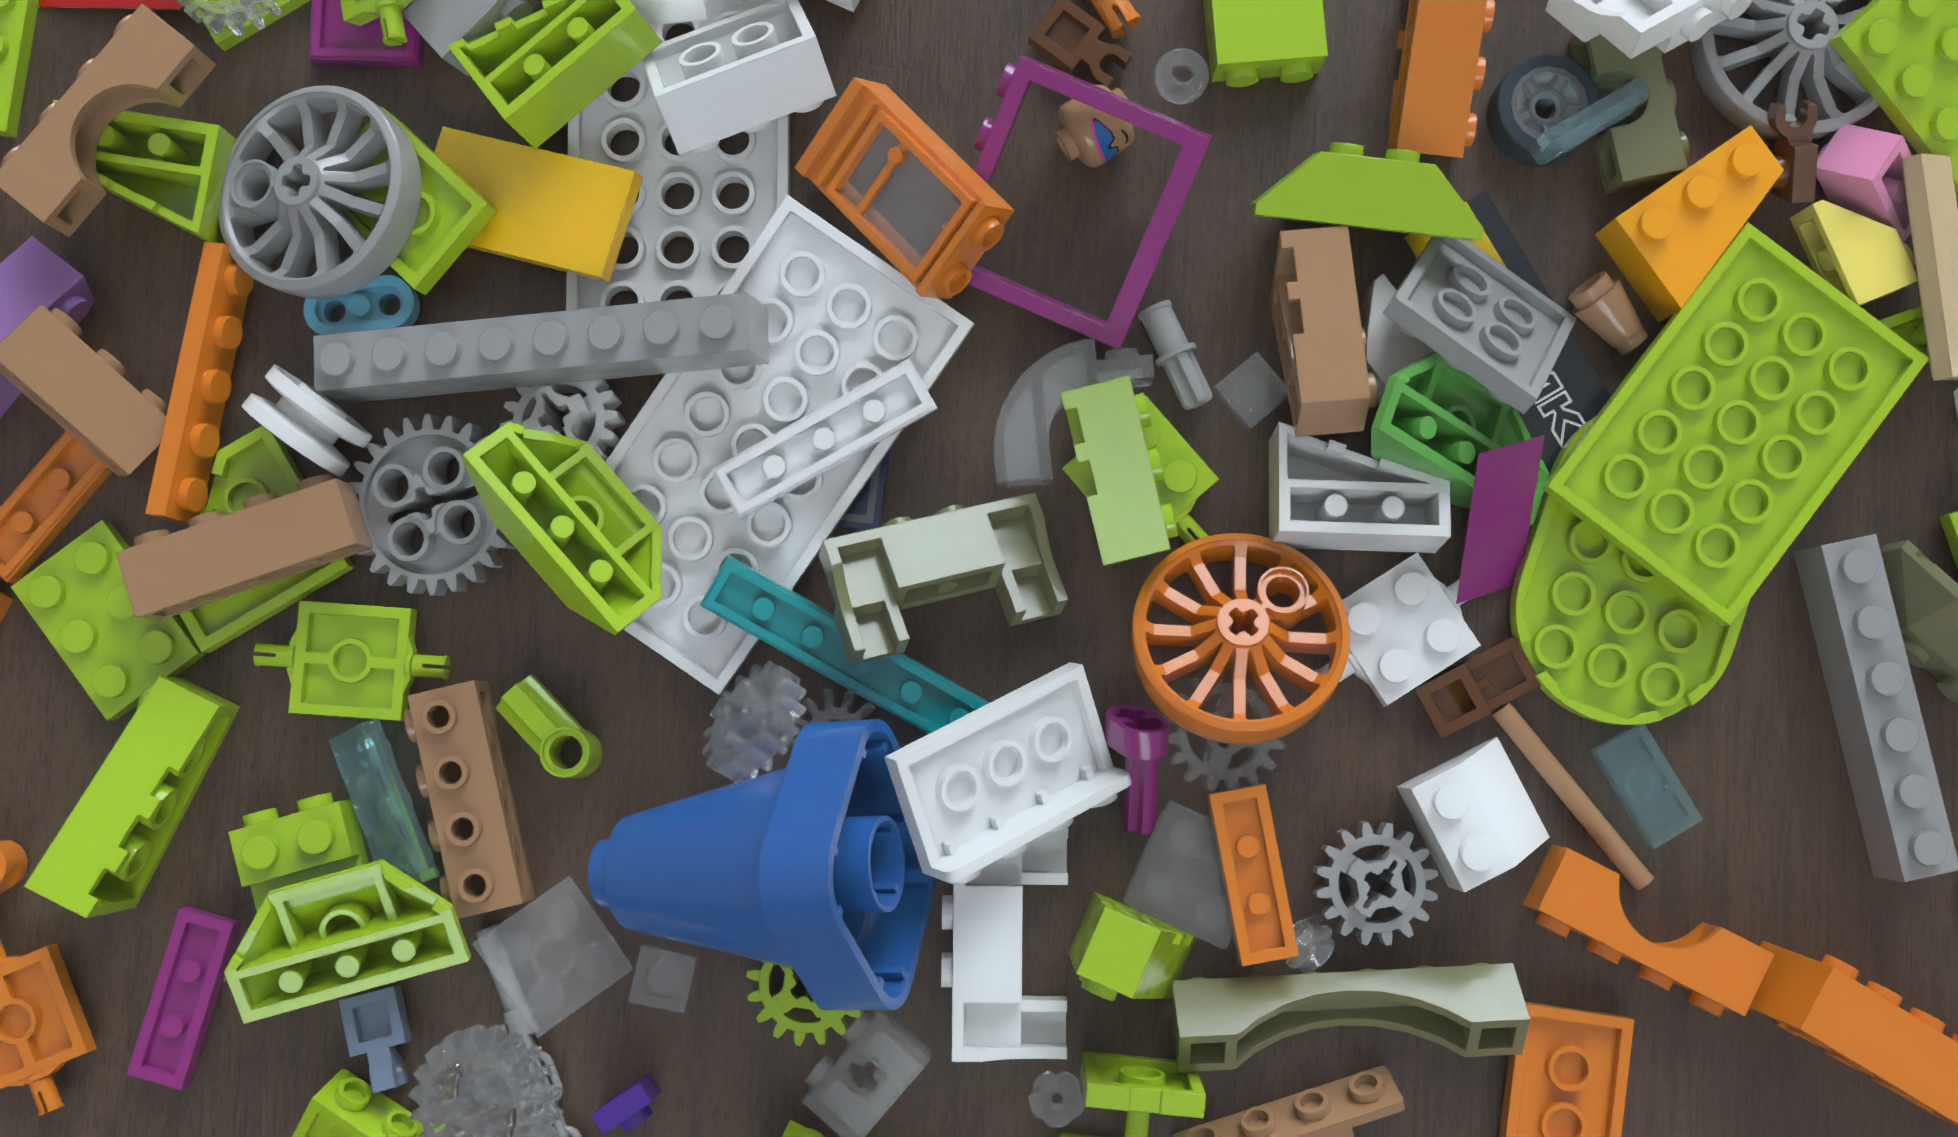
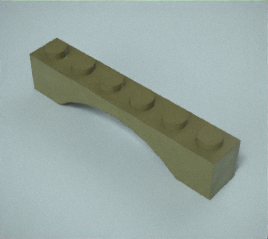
[1170,963,1530,1072]

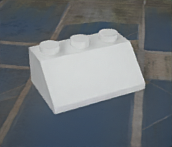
[643,0,837,156]

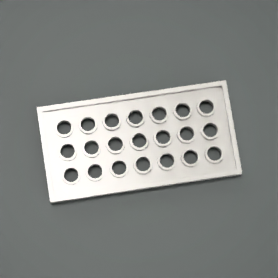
[566,0,790,310]

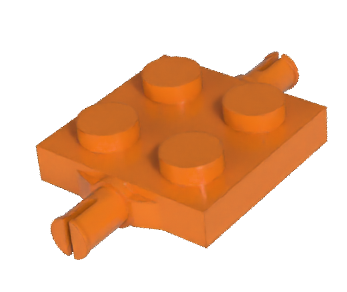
[0,939,97,1116]

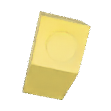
[1790,200,1918,306]

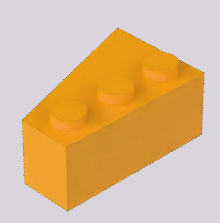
[1595,125,1784,323]

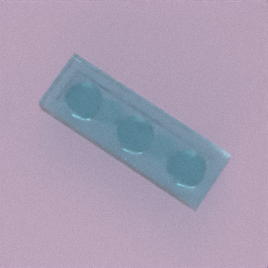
[329,718,439,884]

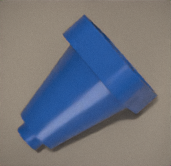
[588,719,937,1010]

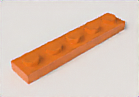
[145,242,254,526]

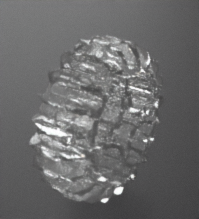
[407,1024,564,1137]

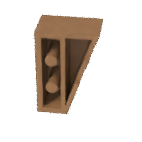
[1270,226,1377,437]

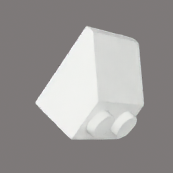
[1397,737,1549,892]

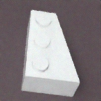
[1269,422,1451,553]

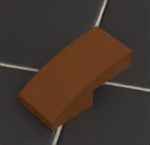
[1414,635,1542,739]

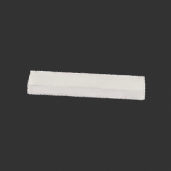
[711,358,938,519]

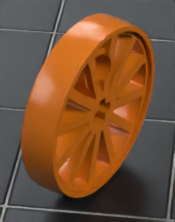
[1131,533,1350,744]

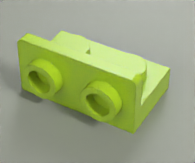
[292,1069,434,1137]

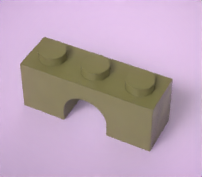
[1569,34,1690,196]

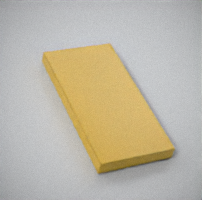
[434,126,643,283]

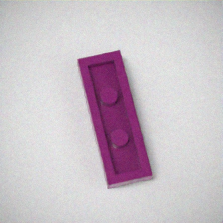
[126,906,242,1090]

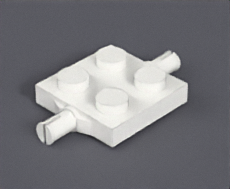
[1315,552,1481,707]

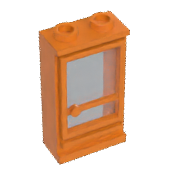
[794,77,1015,299]

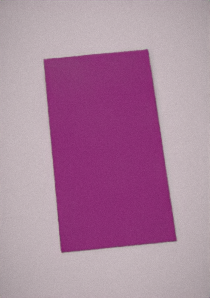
[1456,435,1545,604]

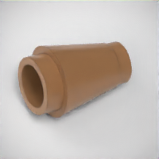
[1568,271,1648,355]

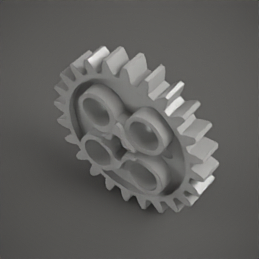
[349,414,515,596]

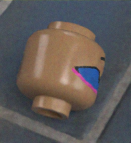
[1054,84,1137,168]

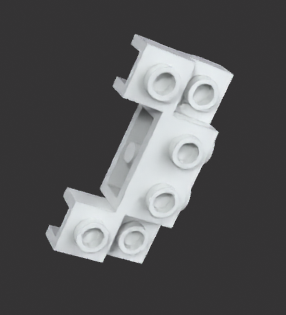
[1545,0,1753,59]
[941,827,1068,1062]

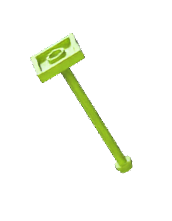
[1080,1051,1206,1137]

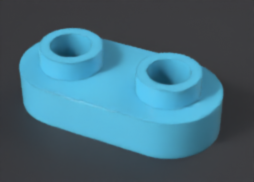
[303,275,420,335]

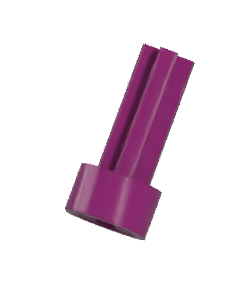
[1104,705,1169,835]

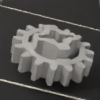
[1312,821,1438,946]

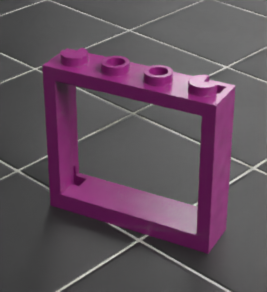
[938,56,1212,350]

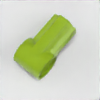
[495,675,603,778]

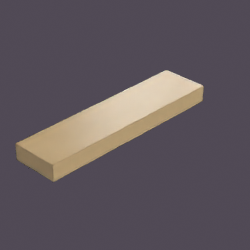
[1901,153,1958,381]

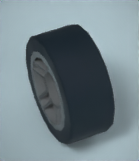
[1486,54,1601,167]

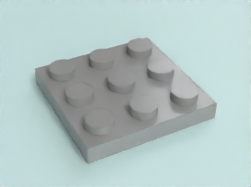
[1383,236,1577,414]

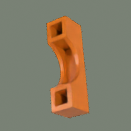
[1522,845,1775,1018]

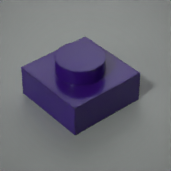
[591,1073,661,1135]

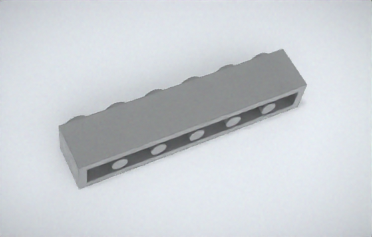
[1793,534,1958,882]

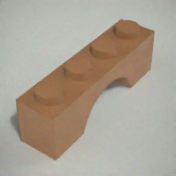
[0,4,216,237]

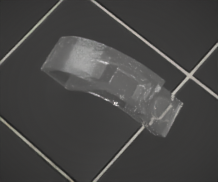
[993,338,1155,489]

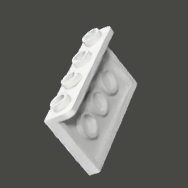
[884,662,1132,885]

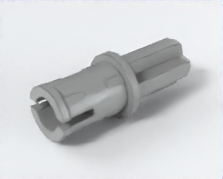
[1138,300,1212,410]

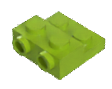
[228,792,369,912]

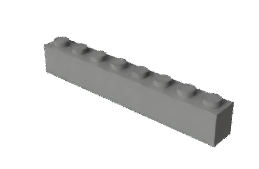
[313,292,769,403]

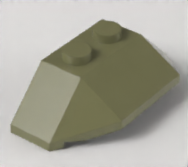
[1880,540,1958,704]

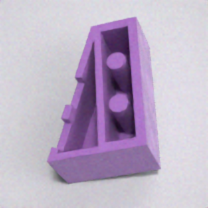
[0,236,96,418]

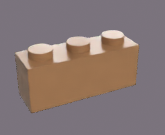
[0,304,168,477]

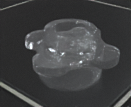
[1286,915,1335,973]

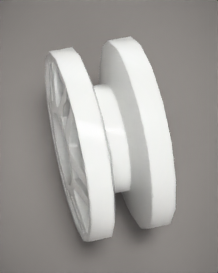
[242,364,372,477]

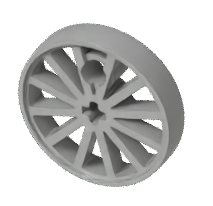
[1690,0,1879,141]
[218,85,422,299]

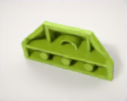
[1249,142,1484,241]
[461,422,662,636]
[224,859,471,1024]

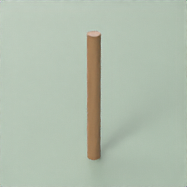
[1491,702,1654,891]

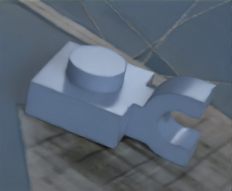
[338,985,412,1093]

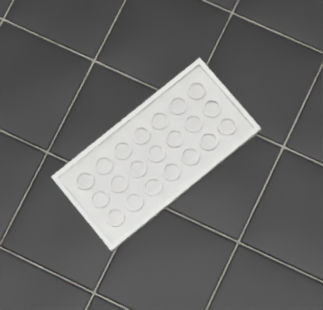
[605,195,974,695]

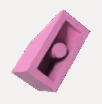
[1816,124,1912,243]

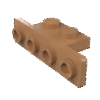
[1172,1066,1405,1137]

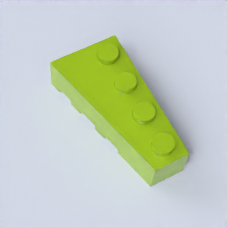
[24,676,240,918]

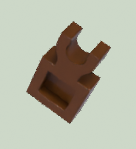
[1028,0,1132,89]

